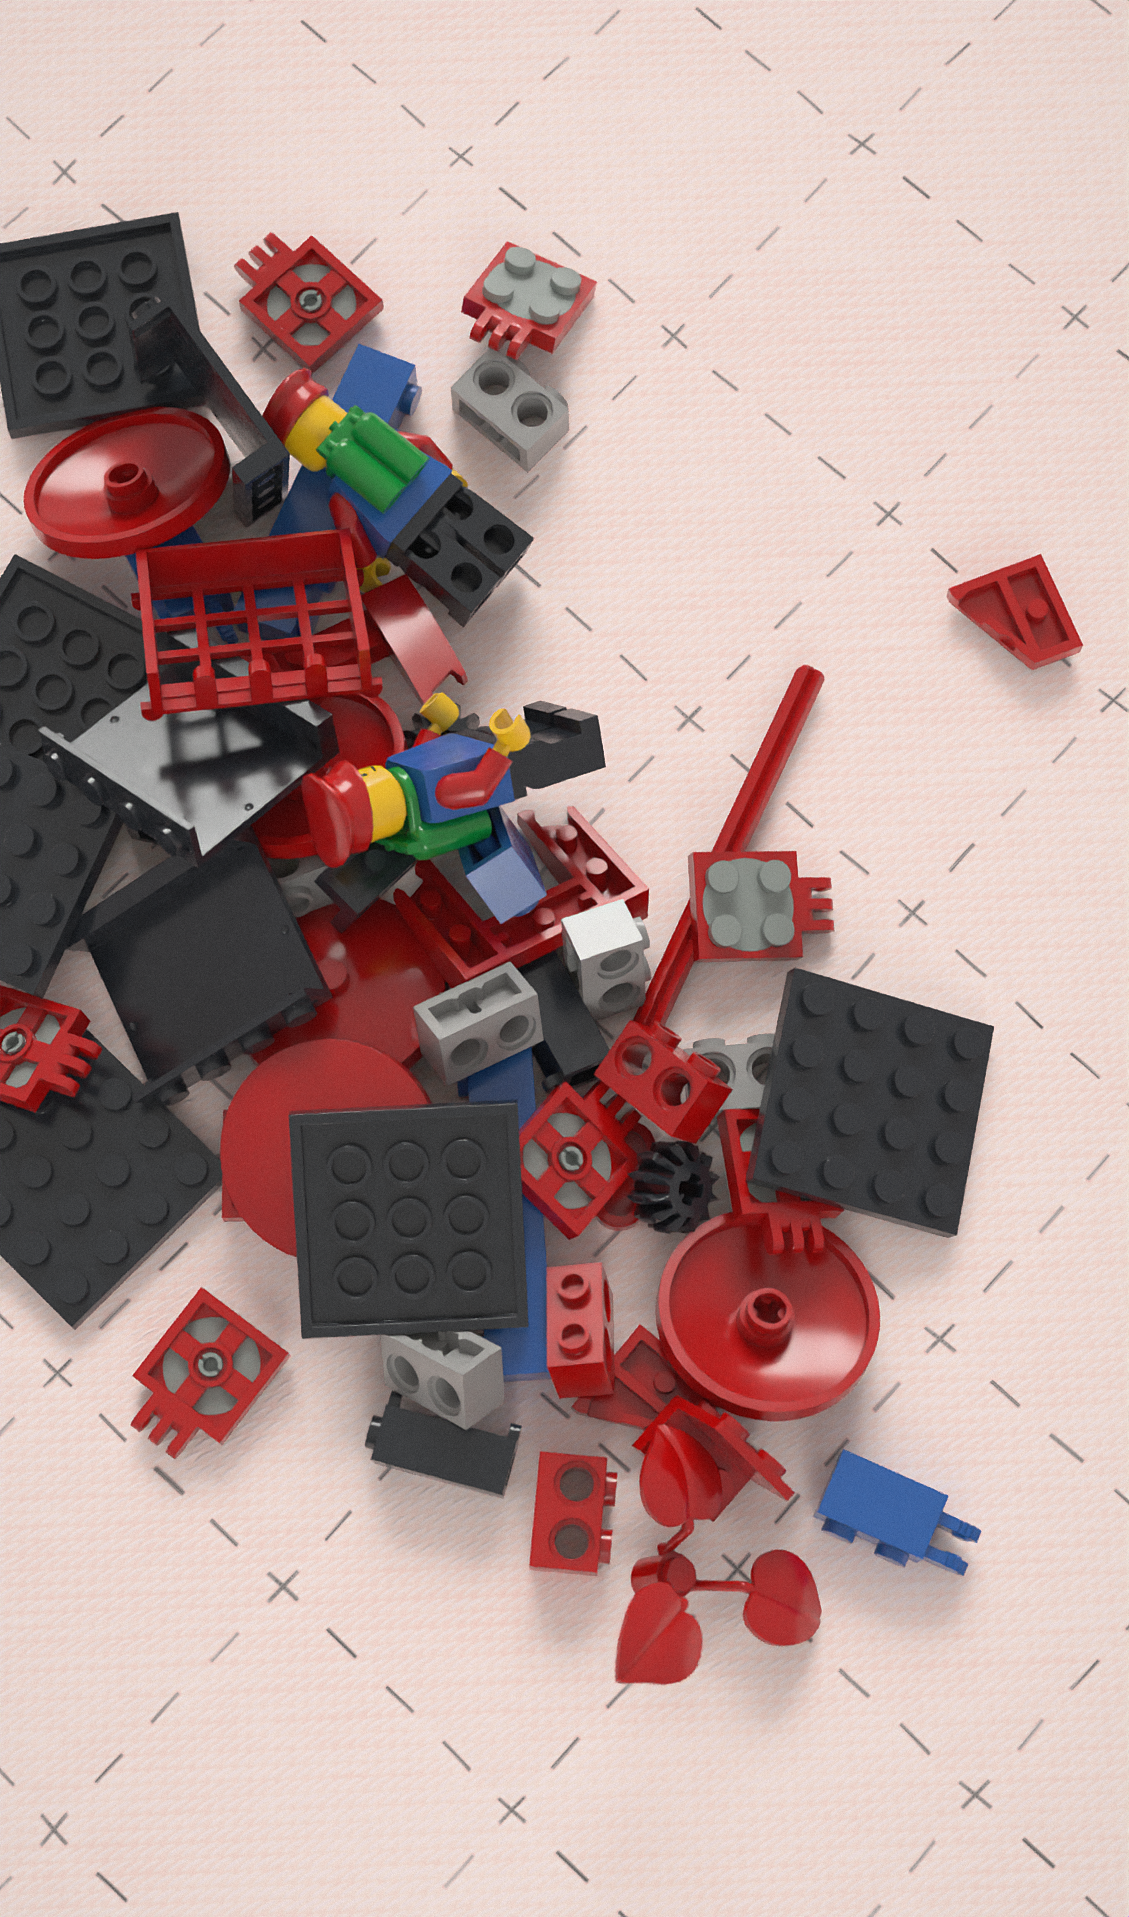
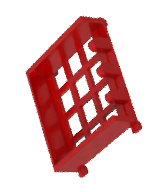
[131,528,383,721]

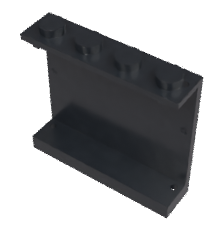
[128,293,290,528]
[38,628,340,868]
[66,826,333,1107]

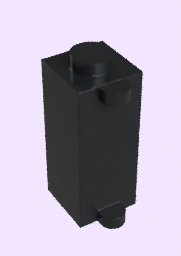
[517,950,610,1094]
[365,1390,522,1499]

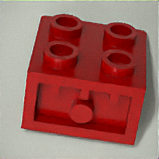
[632,1394,795,1522]

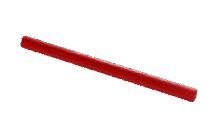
[633,665,825,1027]

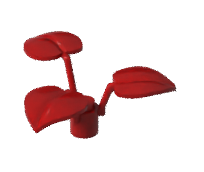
[615,1425,822,1685]

